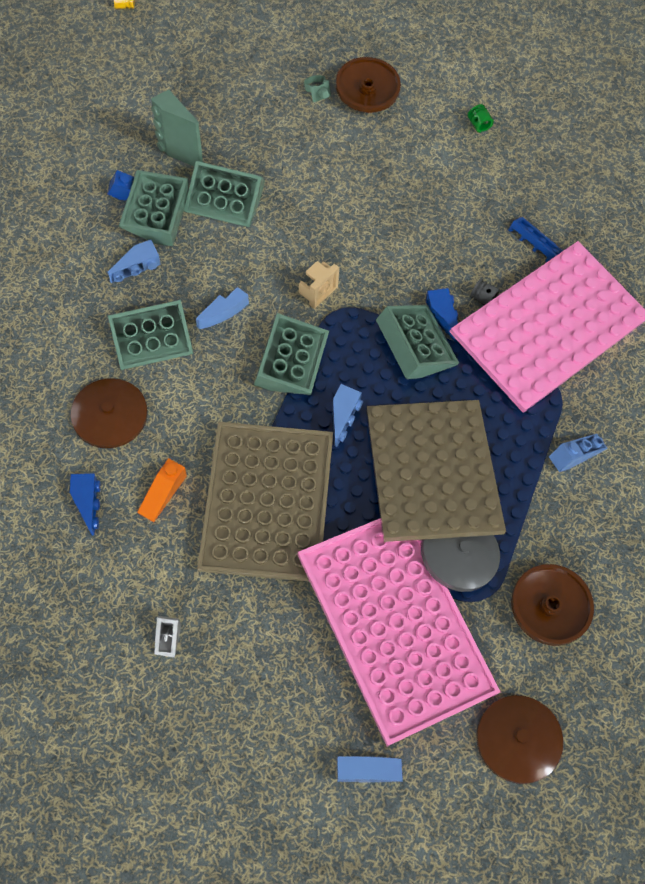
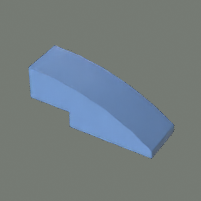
[196,287,249,329]
[337,756,403,783]

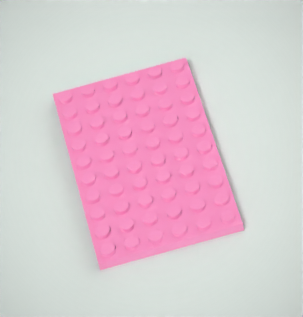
[450,241,645,413]
[297,518,500,746]

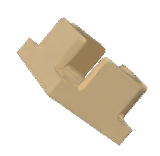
[299,261,340,309]

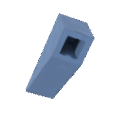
[108,240,161,283]
[332,384,363,447]
[549,434,608,472]

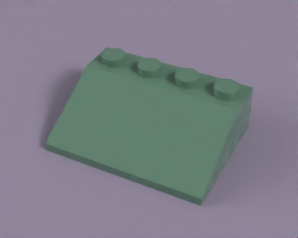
[151,89,203,167]
[184,161,265,228]
[119,170,189,247]
[108,300,193,370]
[376,305,459,379]
[254,313,329,395]

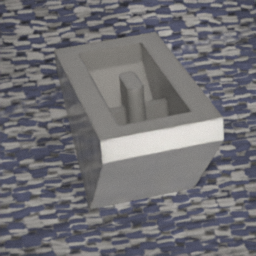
[154,616,181,657]

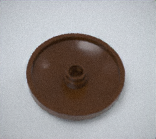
[336,57,401,113]
[70,378,148,448]
[511,564,594,646]
[477,695,563,784]

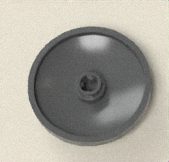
[421,535,500,592]

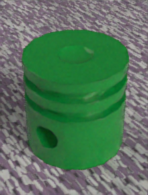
[467,104,494,133]

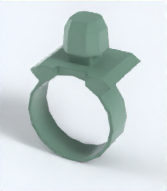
[303,75,331,102]

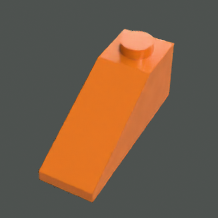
[137,458,187,522]

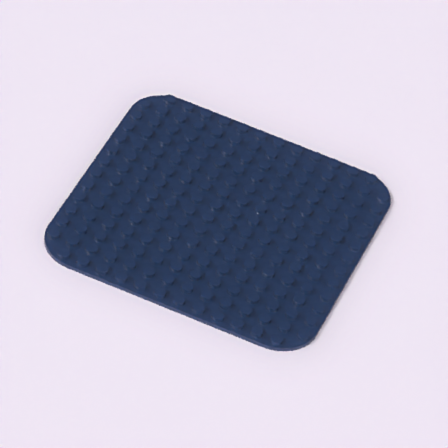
[272,307,563,602]

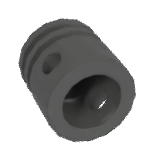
[470,279,500,305]

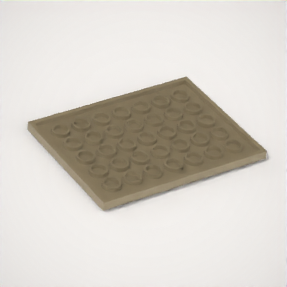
[366,400,506,542]
[197,422,333,582]

